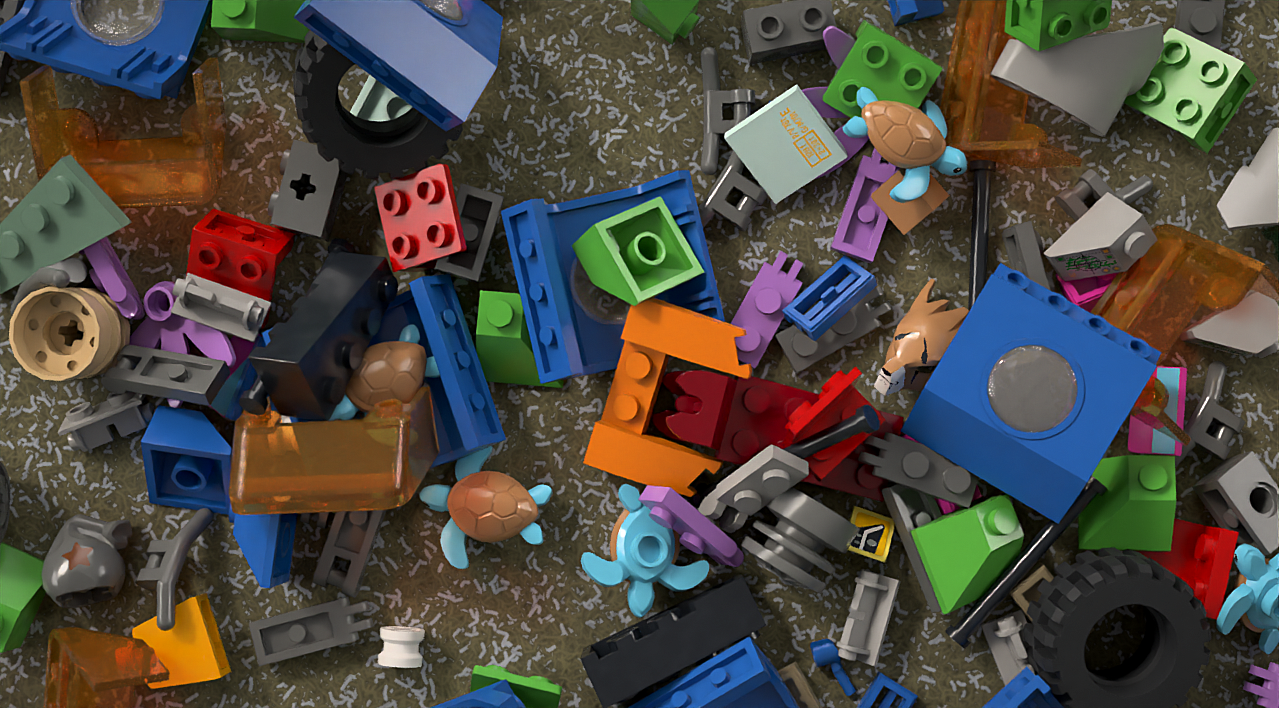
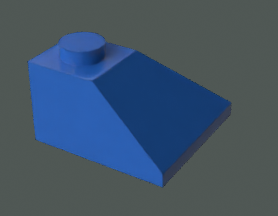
[141,405,236,515]
[229,488,299,588]

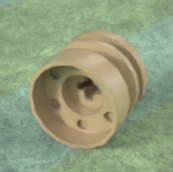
[9,287,130,381]

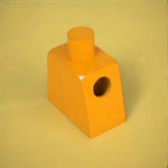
[116,593,231,689]

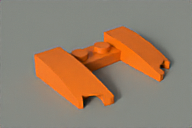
[583,297,752,497]

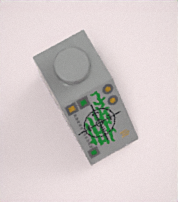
[1044,192,1158,281]
[1178,286,1279,358]

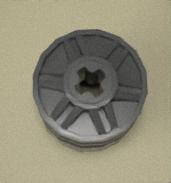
[741,487,860,594]

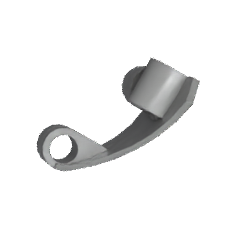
[990,21,1164,137]
[1217,128,1279,231]

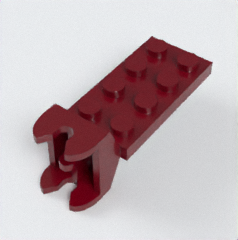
[651,370,904,502]

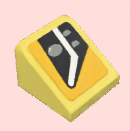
[848,506,895,563]

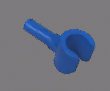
[810,639,856,696]

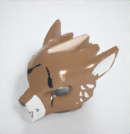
[874,279,969,396]

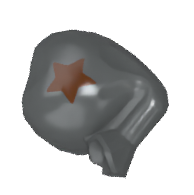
[41,514,132,608]

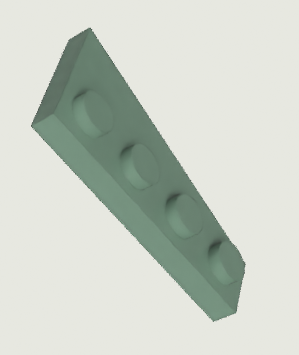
[0,155,132,294]

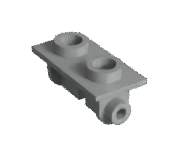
[171,273,272,343]
[58,391,155,452]
[836,569,901,667]
[981,610,1036,686]

